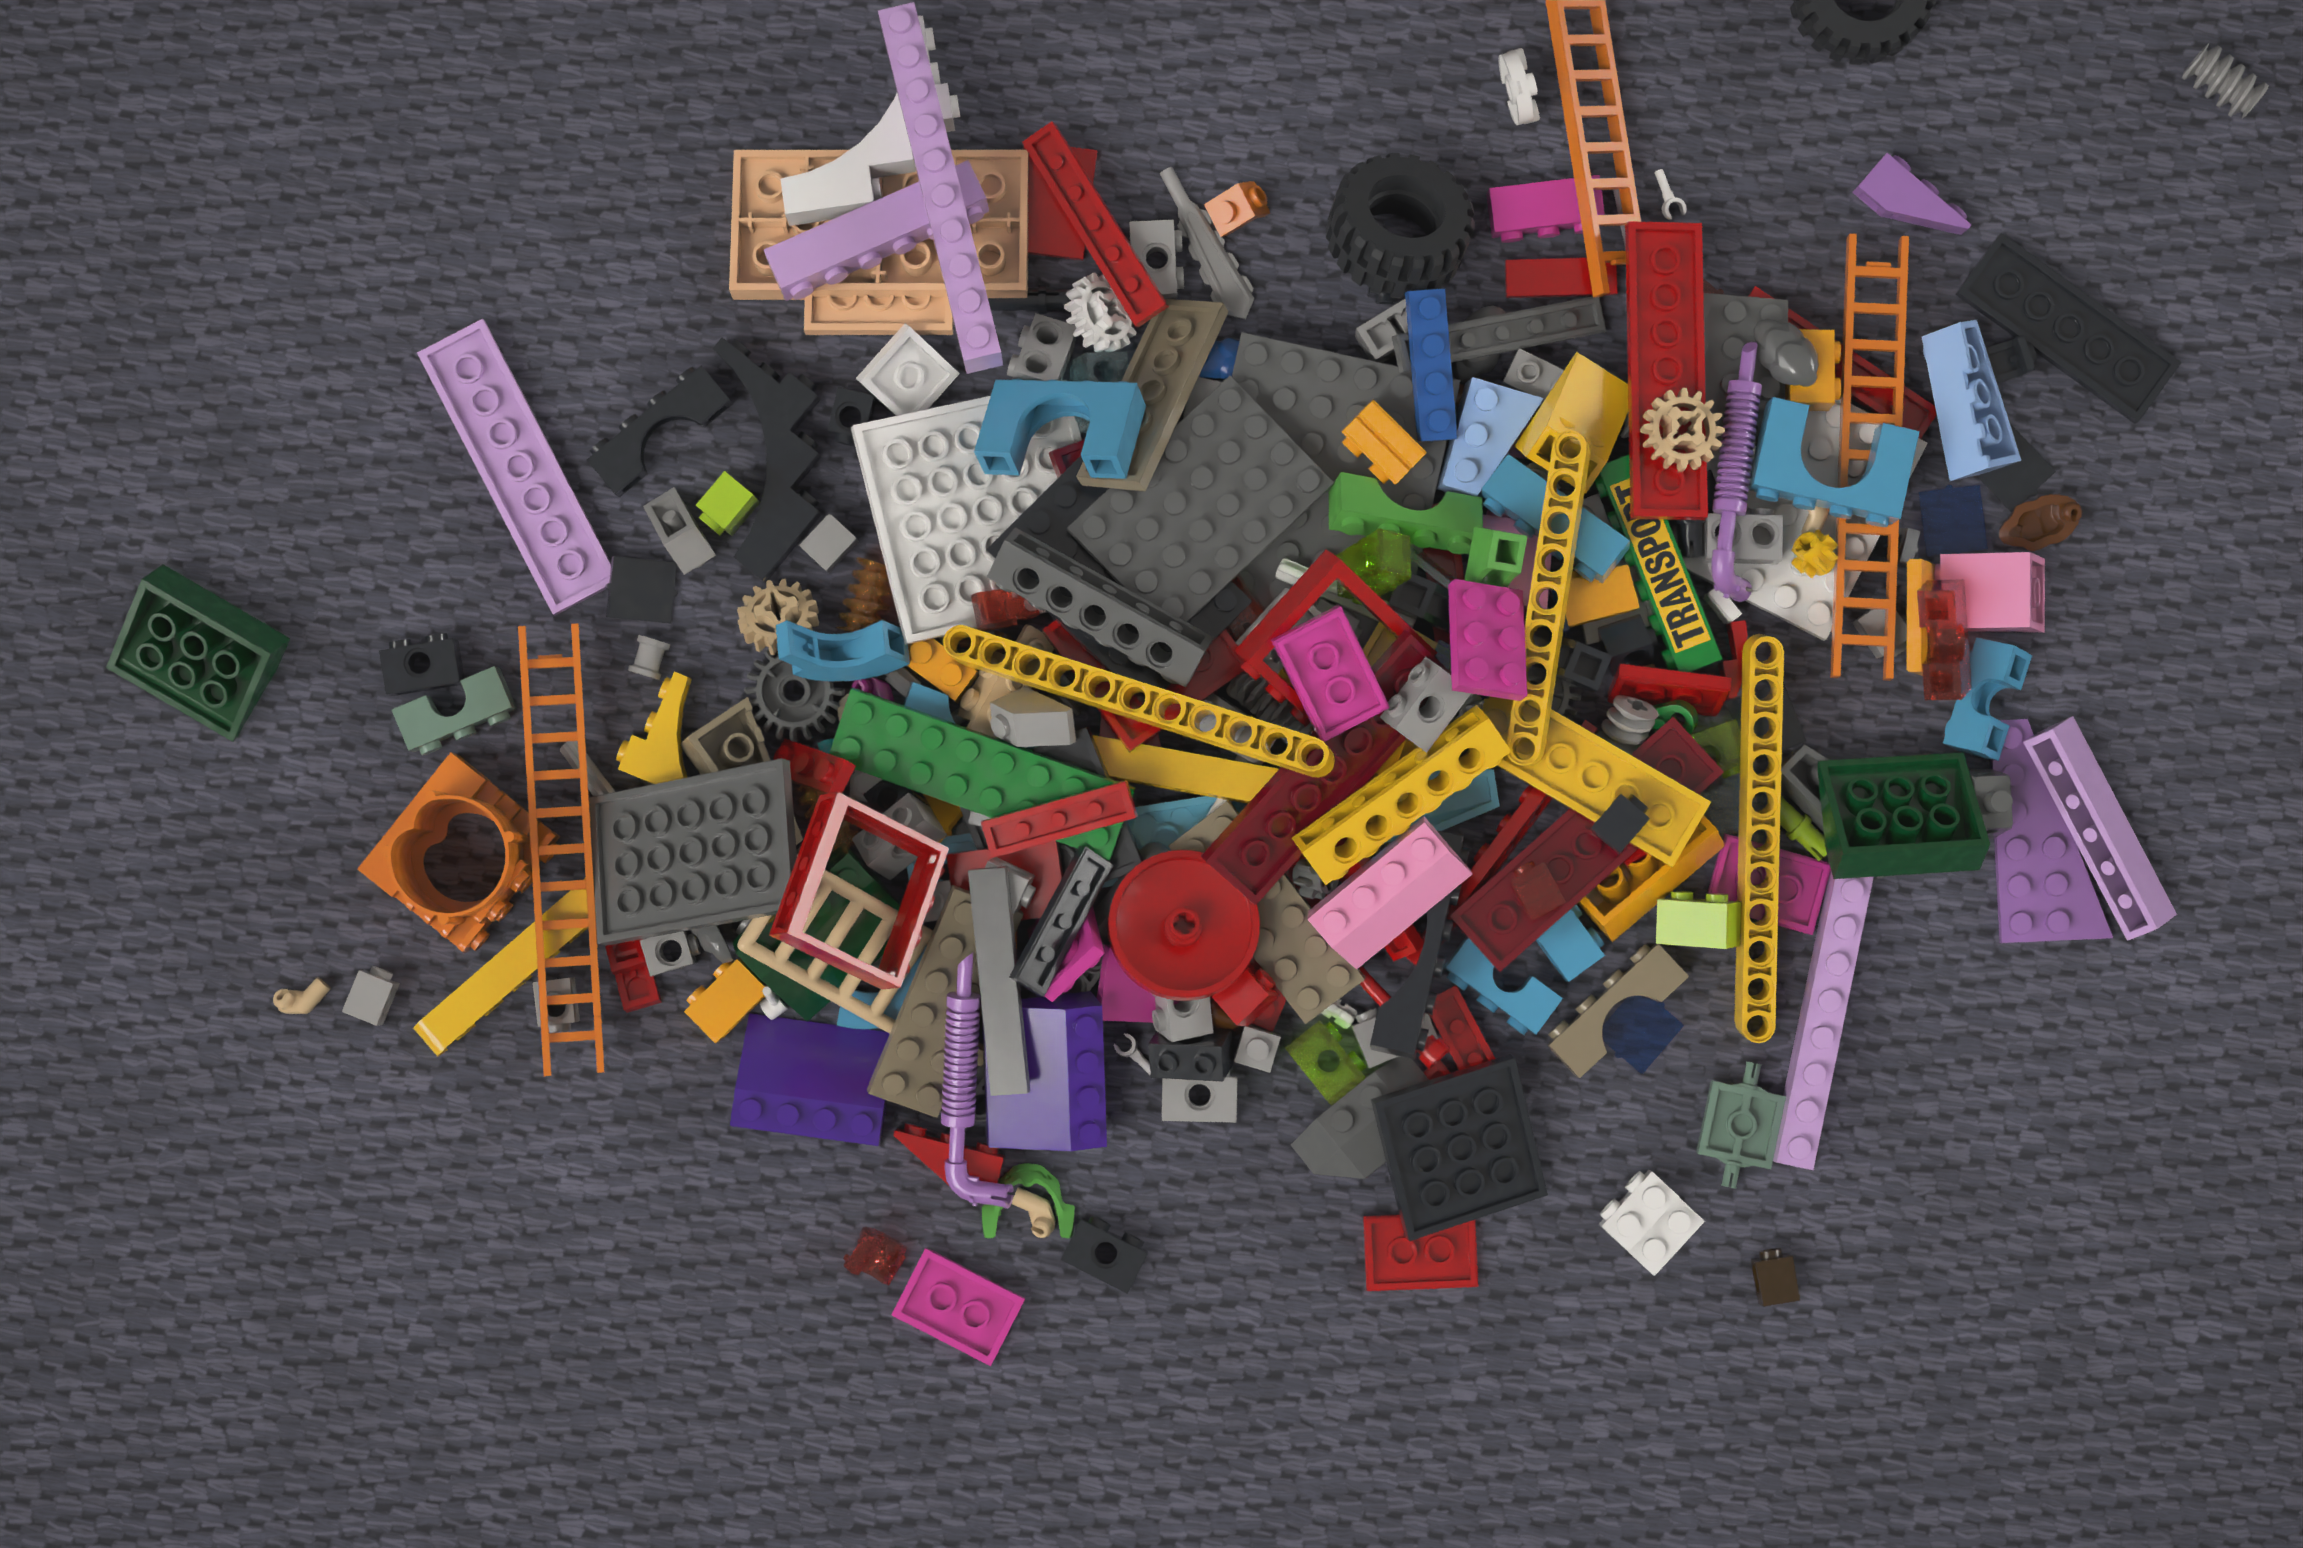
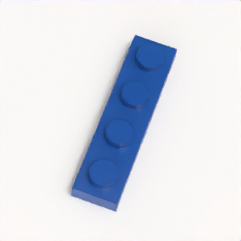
[1405,289,1458,443]

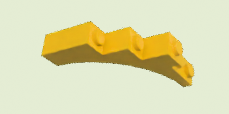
[616,671,692,784]

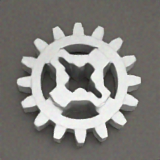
[1064,273,1137,354]

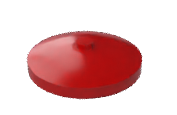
[1108,850,1260,1001]

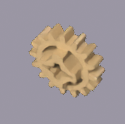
[1640,388,1725,472]
[737,579,819,655]

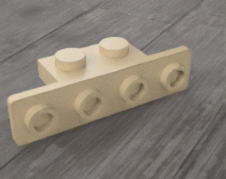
[957,624,1054,740]

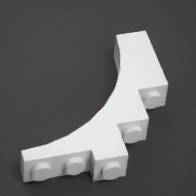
[780,15,960,226]

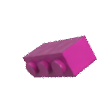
[1486,175,1605,243]

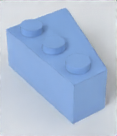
[1436,377,1544,496]

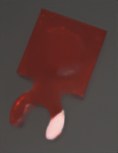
[971,589,1040,631]

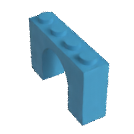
[974,379,1146,479]
[1747,397,1920,527]

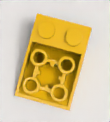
[1515,352,1628,494]

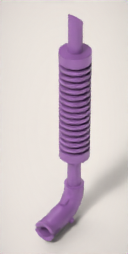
[1711,342,1762,602]
[941,953,1014,1209]

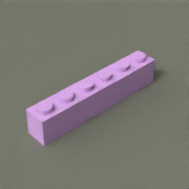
[764,160,989,301]
[2023,716,2177,941]

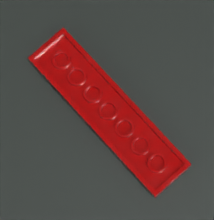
[1625,221,1708,520]

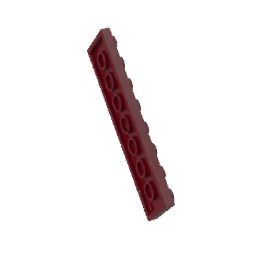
[1201,630,1451,905]
[1449,717,1724,973]

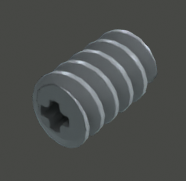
[2182,43,2269,119]
[1596,695,1659,755]

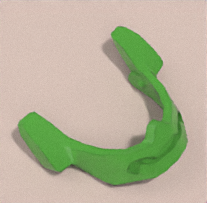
[982,1163,1075,1238]

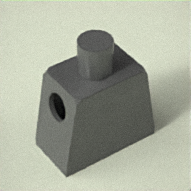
[1969,768,2013,839]

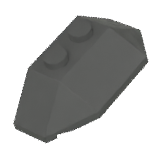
[1291,1056,1429,1179]

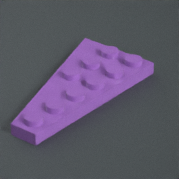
[1990,719,2113,943]

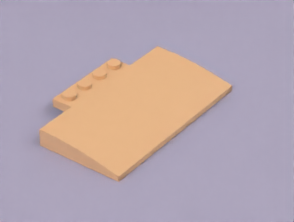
[729,150,1029,335]

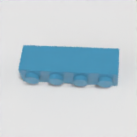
[1481,454,1630,584]

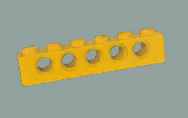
[1292,705,1511,885]

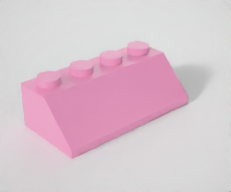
[1308,816,1473,969]

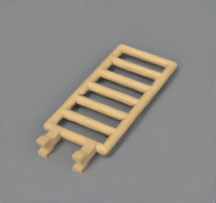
[737,855,984,1067]

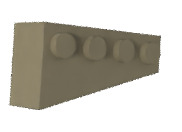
[680,697,803,845]

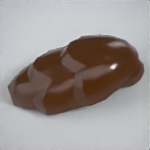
[1999,494,2083,552]

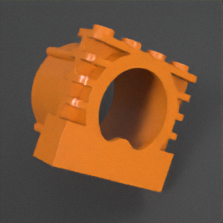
[357,752,560,953]

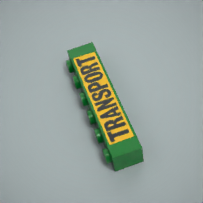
[1593,455,1722,672]

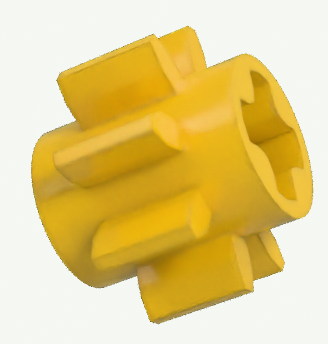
[1791,529,1838,578]

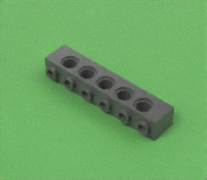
[987,527,1214,687]

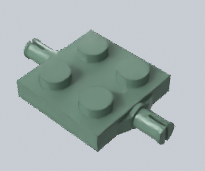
[1696,1061,1786,1189]

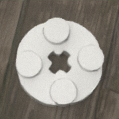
[1499,48,1540,125]

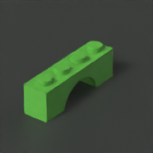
[1328,472,1483,554]
[1449,526,1528,672]

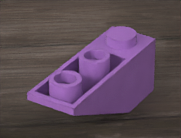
[1852,153,1971,235]

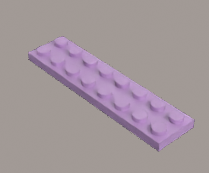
[417,319,611,615]

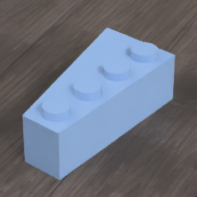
[1922,320,2021,481]

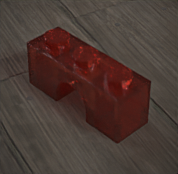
[1917,579,1972,700]

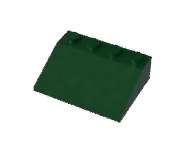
[106,564,290,742]
[1817,752,1990,879]
[732,843,901,1022]

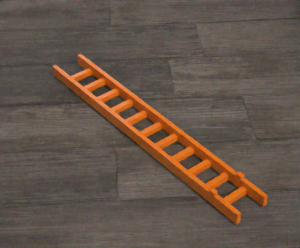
[1545,0,1641,297]
[1830,234,1909,681]
[518,623,604,1076]

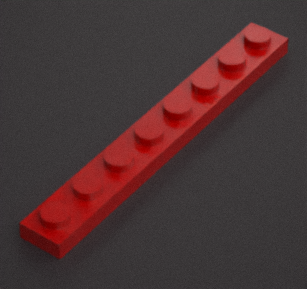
[1405,720,1599,966]

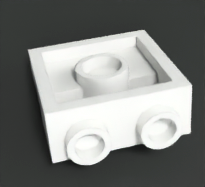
[1599,1170,1705,1276]

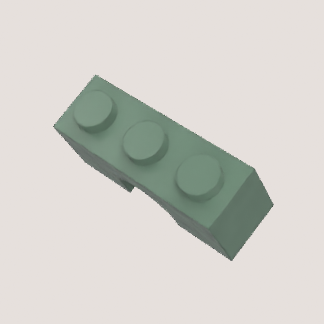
[392,666,517,756]

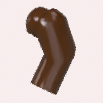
[1210,999,1243,1037]

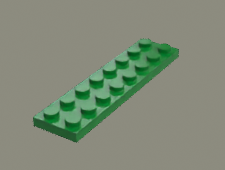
[829,688,1135,860]

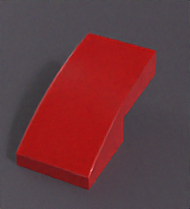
[1718,620,1748,700]
[605,939,662,1013]

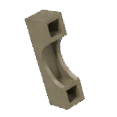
[1546,944,1689,1078]

